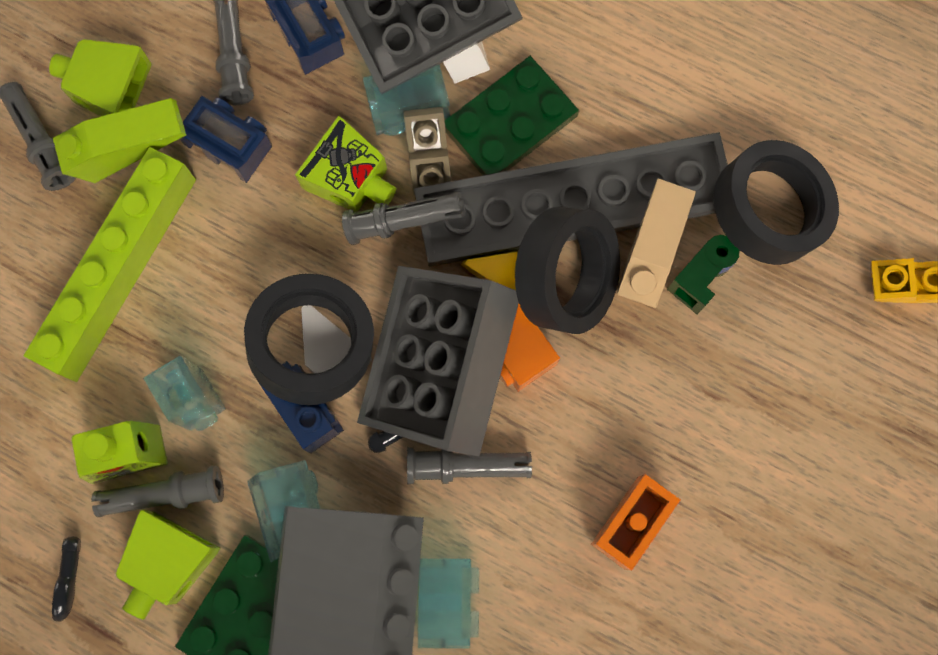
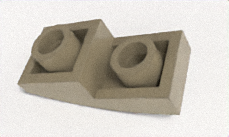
[404,107,451,195]

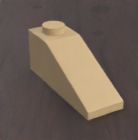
[616,178,696,308]

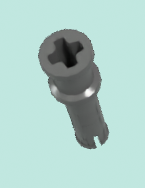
[213,0,254,105]
[0,82,76,191]
[342,192,465,245]
[407,447,532,484]
[91,465,224,518]

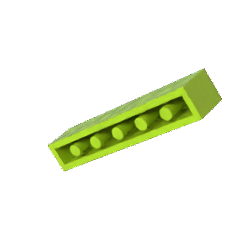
[23,147,196,382]

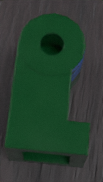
[667,235,740,314]

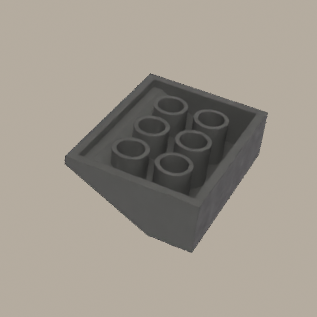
[334,0,523,95]
[357,266,519,457]
[268,506,424,655]

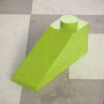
[53,98,186,183]

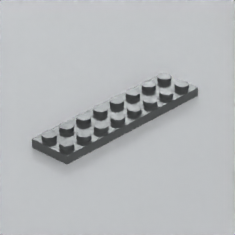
[414,132,728,267]

